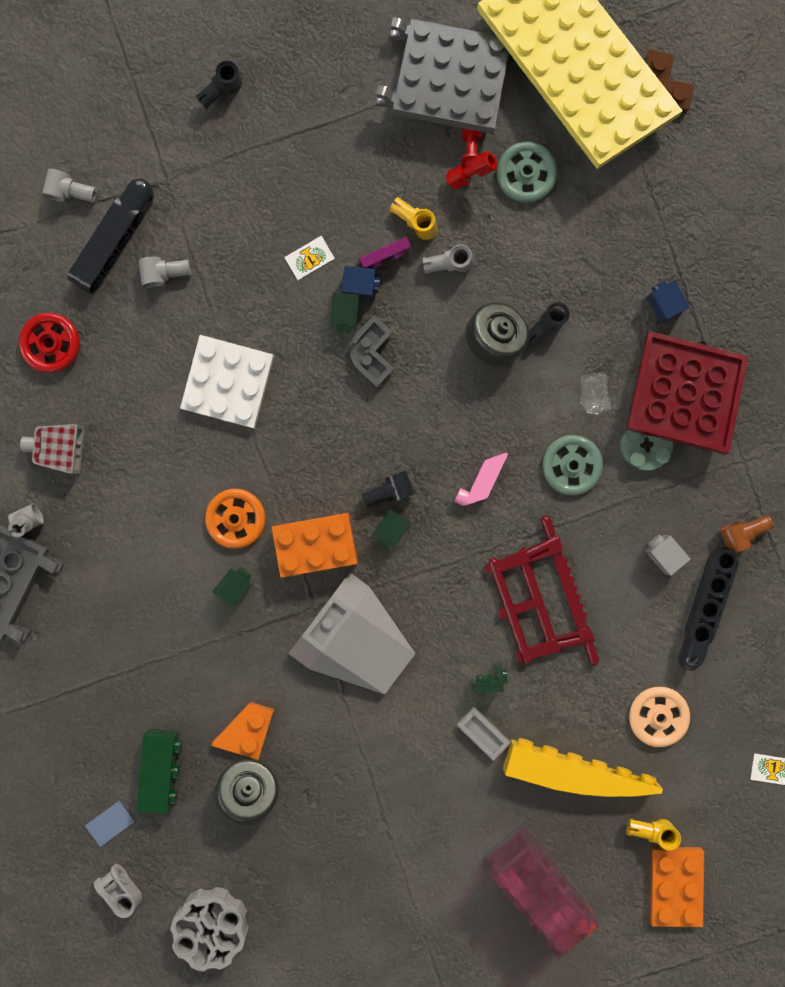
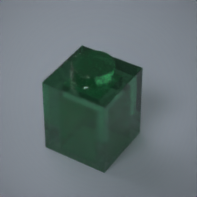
[330,292,360,333]
[372,509,411,550]
[212,566,254,608]

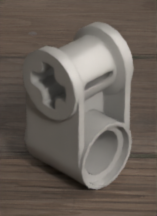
[94,864,142,918]

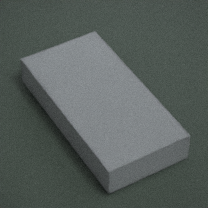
[456,706,511,761]

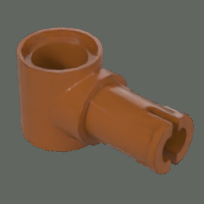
[719,515,774,553]

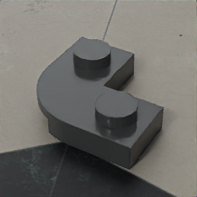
[350,315,394,388]

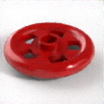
[19,313,80,373]

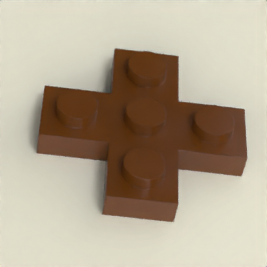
[645,49,694,133]

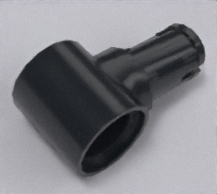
[195,60,242,110]
[529,302,570,346]
[362,470,415,508]

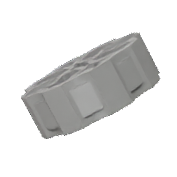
[170,887,249,972]

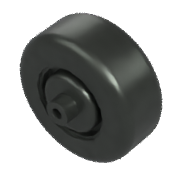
[466,302,529,366]
[215,759,278,825]

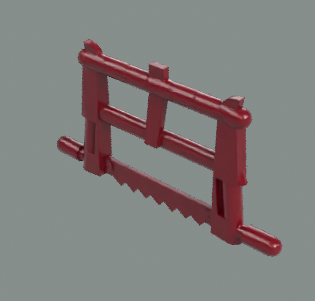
[484,515,599,665]

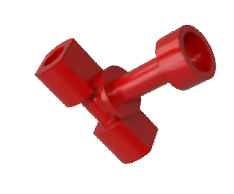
[446,128,497,190]

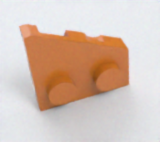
[212,702,274,760]

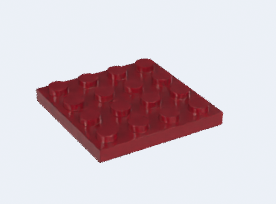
[626,331,748,455]

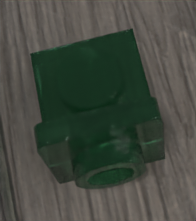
[470,662,507,694]

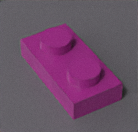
[358,237,411,269]

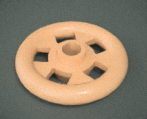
[629,687,690,747]

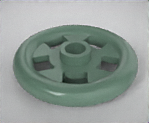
[497,142,557,203]
[542,435,603,496]

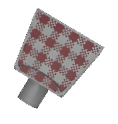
[20,424,85,474]

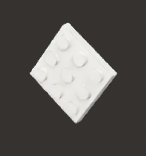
[180,335,274,429]

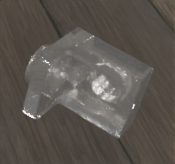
[579,372,611,414]

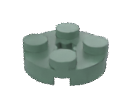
[620,430,673,471]

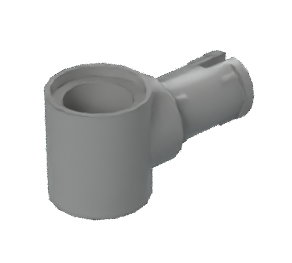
[42,169,97,203]
[423,245,474,274]
[138,257,191,288]
[8,503,44,538]

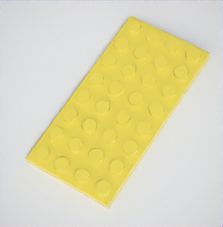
[477,0,682,169]

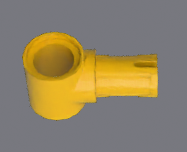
[390,197,438,240]
[626,818,681,850]

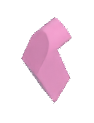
[454,453,508,506]

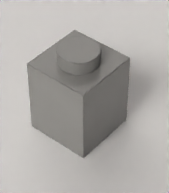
[645,534,690,576]

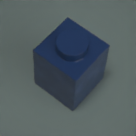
[341,266,380,300]
[646,280,690,324]

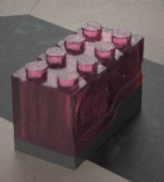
[485,822,600,959]

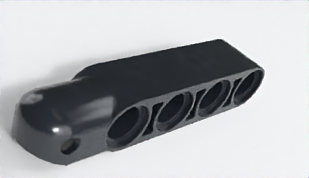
[67,178,154,294]
[679,549,739,671]

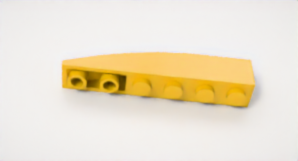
[503,738,663,797]

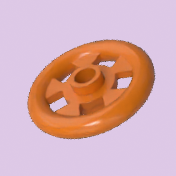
[205,489,265,549]

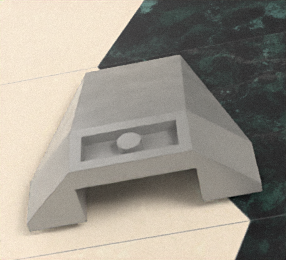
[288,572,415,694]

